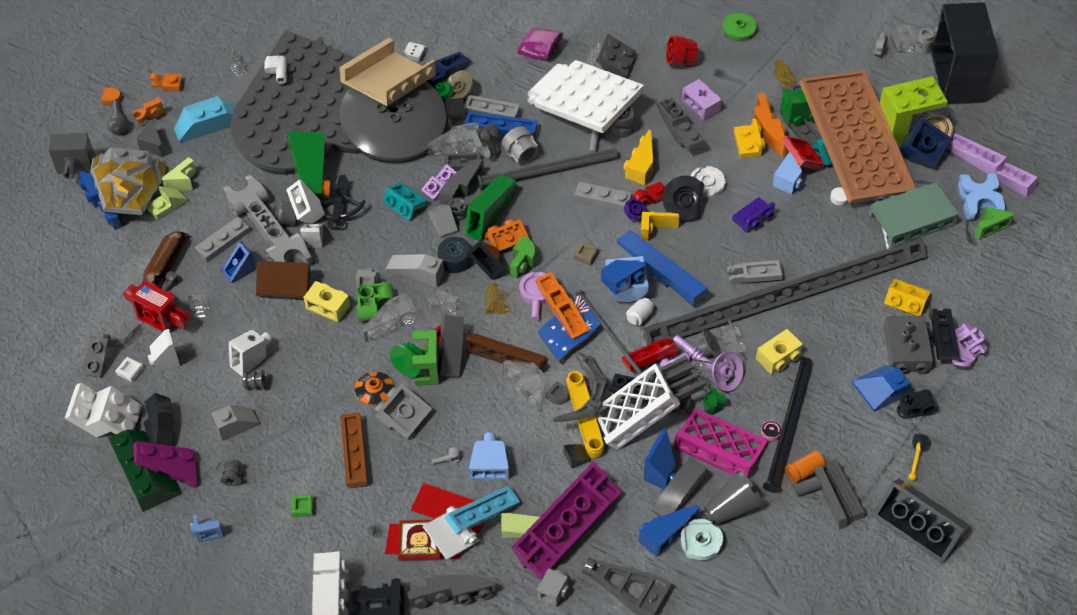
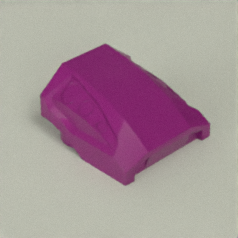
[517,28,563,61]

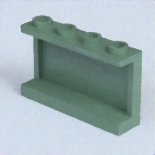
[869,182,959,247]

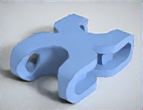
[958,173,1005,220]

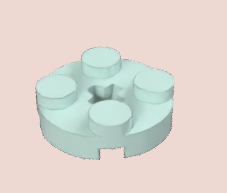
[680,519,723,560]

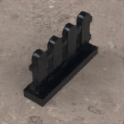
[351,578,405,615]

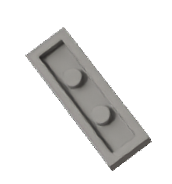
[464,95,520,118]
[574,182,632,210]
[194,217,250,262]

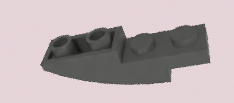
[657,98,705,151]
[407,575,495,608]

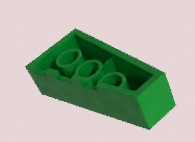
[780,87,815,128]

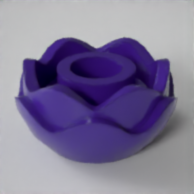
[624,198,646,221]

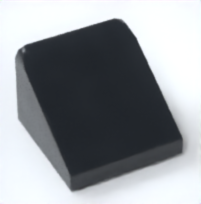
[563,444,590,468]

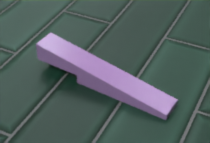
[946,132,1038,198]

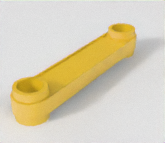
[566,371,604,459]

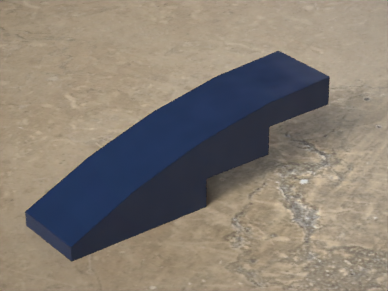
[426,51,471,89]

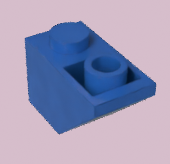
[601,260,646,295]

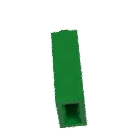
[288,131,325,200]
[465,174,516,241]

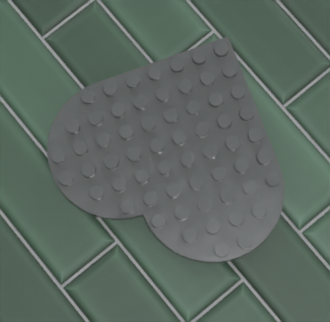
[231,30,398,172]

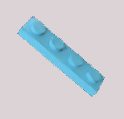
[445,486,520,535]

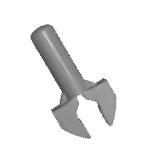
[874,33,887,56]

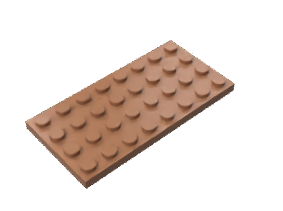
[799,70,916,204]

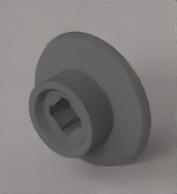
[698,328,722,358]

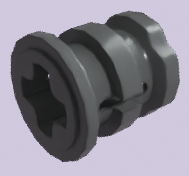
[243,370,266,390]
[221,459,242,486]

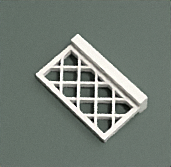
[596,364,680,450]

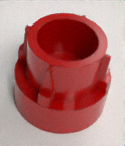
[666,35,698,66]

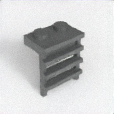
[652,356,711,410]

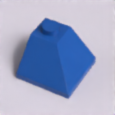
[852,365,911,412]
[643,428,676,490]

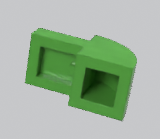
[510,236,535,279]

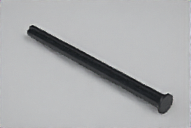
[763,357,812,493]

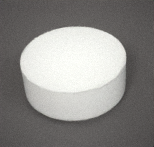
[830,187,848,206]

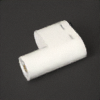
[265,56,287,84]

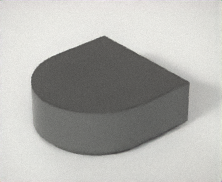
[545,381,569,405]

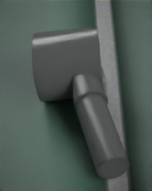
[162,271,179,292]

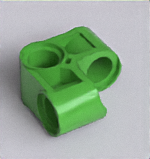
[357,282,394,321]

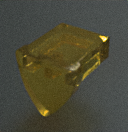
[485,283,508,314]

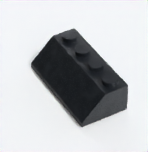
[872,479,970,564]

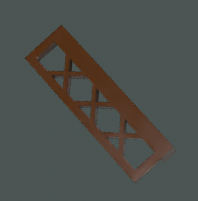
[466,333,546,375]

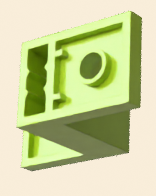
[880,76,948,145]

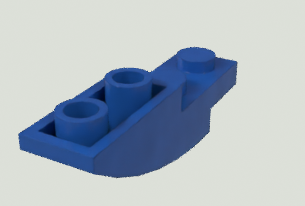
[78,171,122,230]

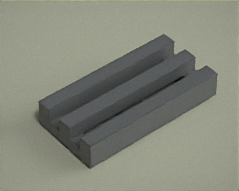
[445,153,481,171]

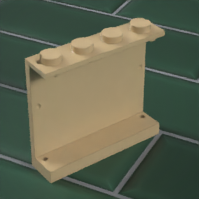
[340,38,435,106]

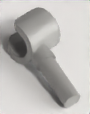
[432,448,460,464]

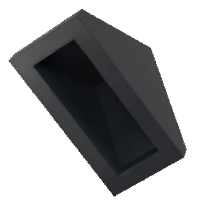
[467,240,506,280]

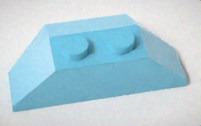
[174,96,236,143]

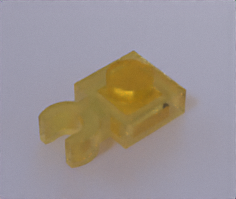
[774,59,796,90]

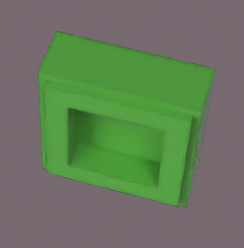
[291,495,313,517]

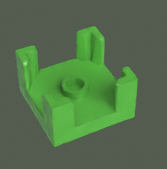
[412,330,439,386]

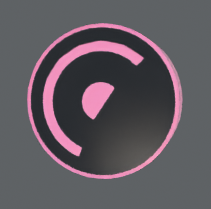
[761,421,782,441]

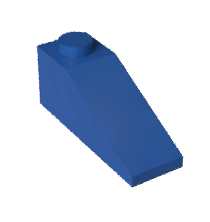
[638,505,700,557]

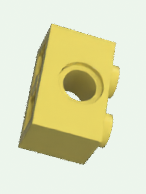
[304,281,350,322]
[756,329,803,375]

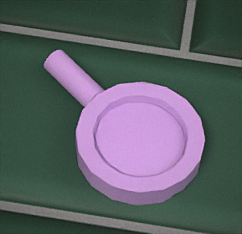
[519,272,546,321]

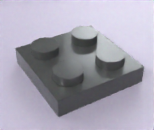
[595,33,636,78]

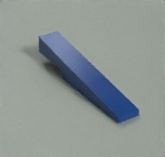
[617,230,708,306]

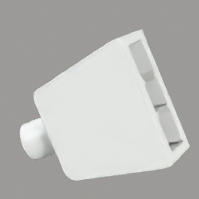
[229,330,272,377]

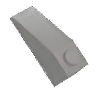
[385,254,444,287]

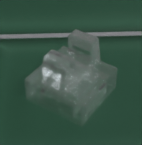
[188,293,210,318]

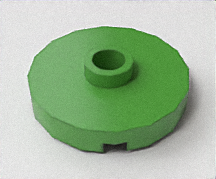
[722,13,757,41]

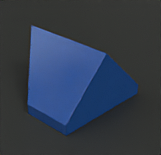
[221,242,256,283]

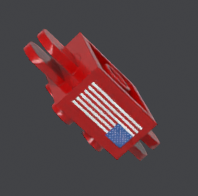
[123,281,191,332]

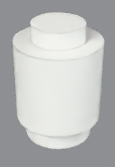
[626,298,654,325]

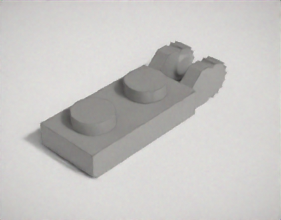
[727,260,783,284]

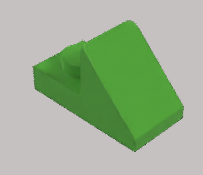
[975,207,1014,240]

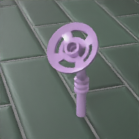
[673,335,743,391]

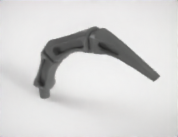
[553,352,608,422]

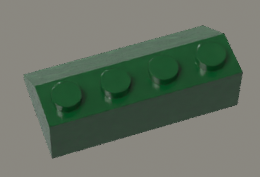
[108,429,181,512]

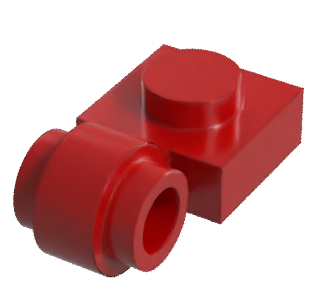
[633,181,665,206]

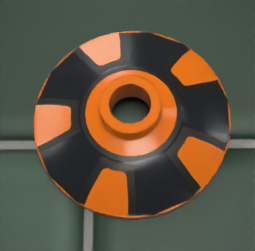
[355,371,394,406]

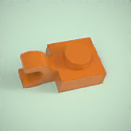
[150,73,183,92]
[132,98,165,124]

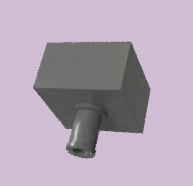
[49,133,95,179]

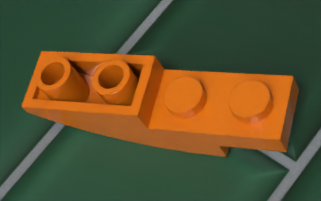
[753,93,787,157]

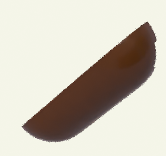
[143,231,189,288]

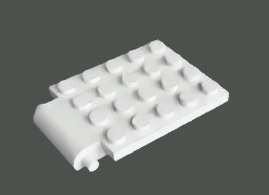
[528,60,645,133]

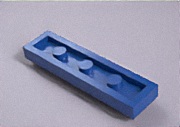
[464,111,538,137]

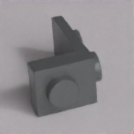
[82,333,117,377]

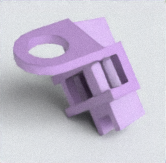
[952,322,987,366]

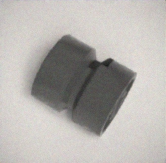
[610,106,634,138]

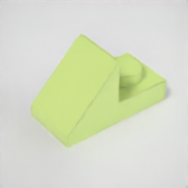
[162,157,197,191]
[147,186,188,220]

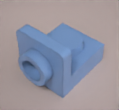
[190,514,223,543]

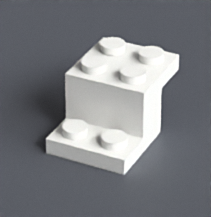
[65,383,142,438]

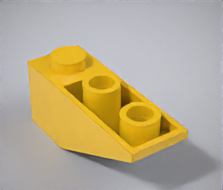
[623,130,653,186]

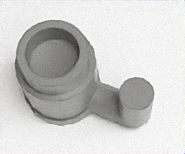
[915,27,938,54]

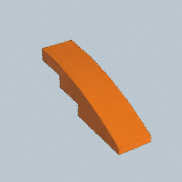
[535,271,589,340]

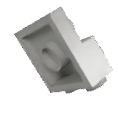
[374,383,432,439]

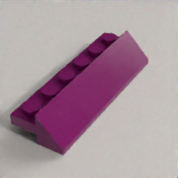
[512,461,622,579]

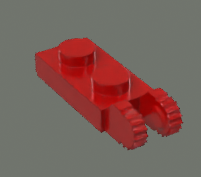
[621,338,678,372]

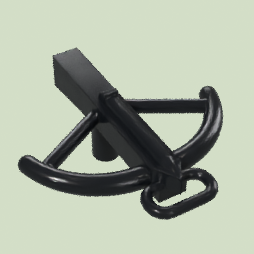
[321,175,366,228]

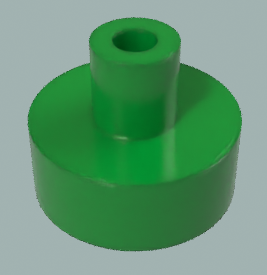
[436,82,454,100]

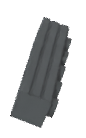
[824,459,865,522]

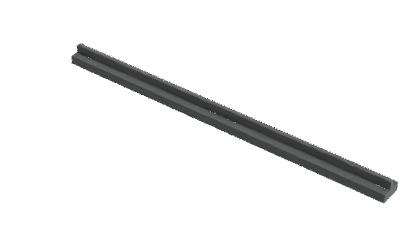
[642,238,927,345]

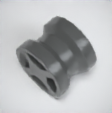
[448,198,467,221]

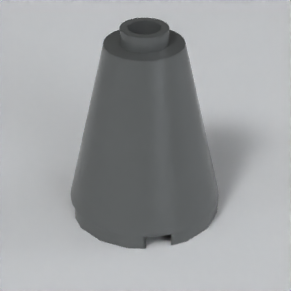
[703,471,763,524]

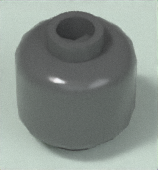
[273,202,297,226]

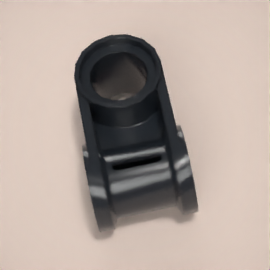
[896,389,938,419]

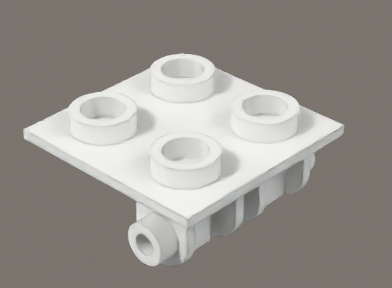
[423,506,479,559]

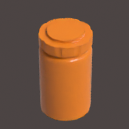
[785,450,826,484]

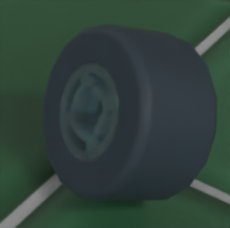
[438,236,472,273]

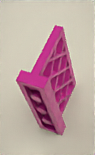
[673,408,768,478]

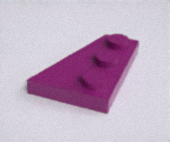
[133,441,197,488]

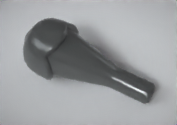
[107,101,128,135]

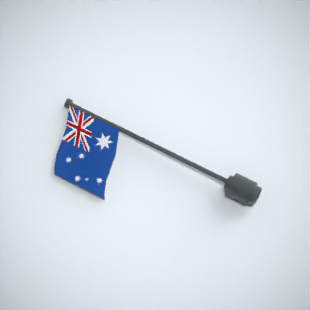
[538,289,665,398]

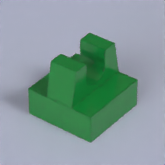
[703,387,726,415]

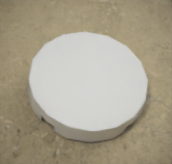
[690,166,726,198]

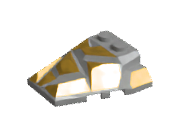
[90,147,166,215]

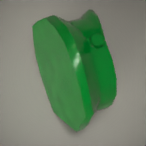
[390,341,423,378]

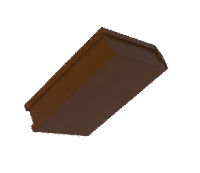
[256,261,311,299]

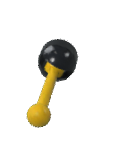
[908,434,930,481]

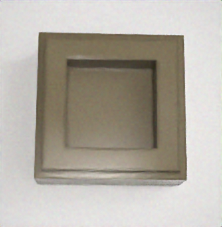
[574,242,598,265]

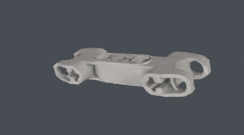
[222,175,312,263]

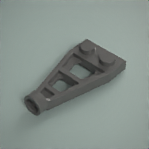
[582,557,672,615]

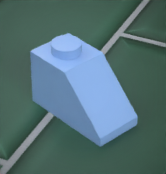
[772,152,803,195]

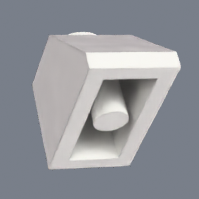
[286,180,325,224]
[148,329,180,373]

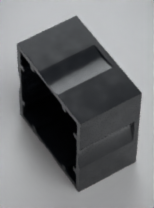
[931,2,999,104]

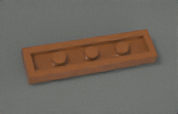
[340,412,367,488]

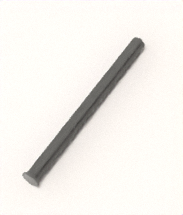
[477,148,618,190]

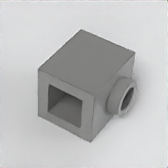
[537,568,569,607]

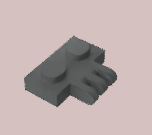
[470,124,501,158]

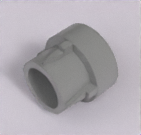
[502,126,538,164]

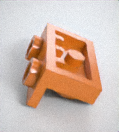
[484,219,529,252]

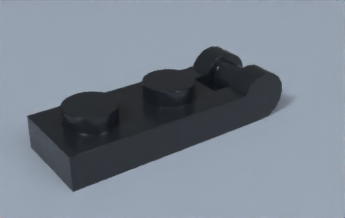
[929,308,959,360]

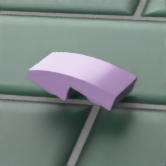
[421,164,456,201]

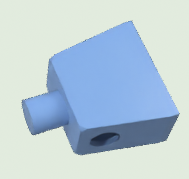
[469,433,509,479]

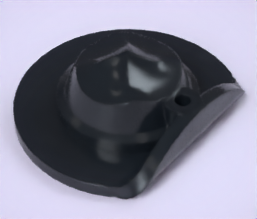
[662,176,704,221]

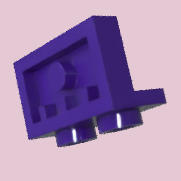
[732,197,775,233]

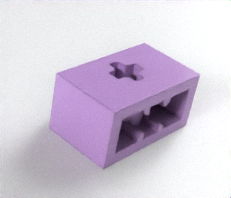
[682,79,721,121]

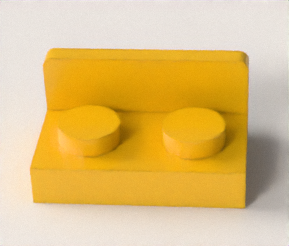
[733,118,765,158]
[884,278,931,316]

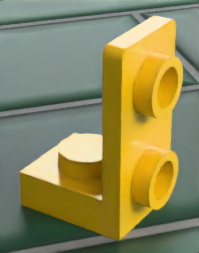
[641,212,679,241]

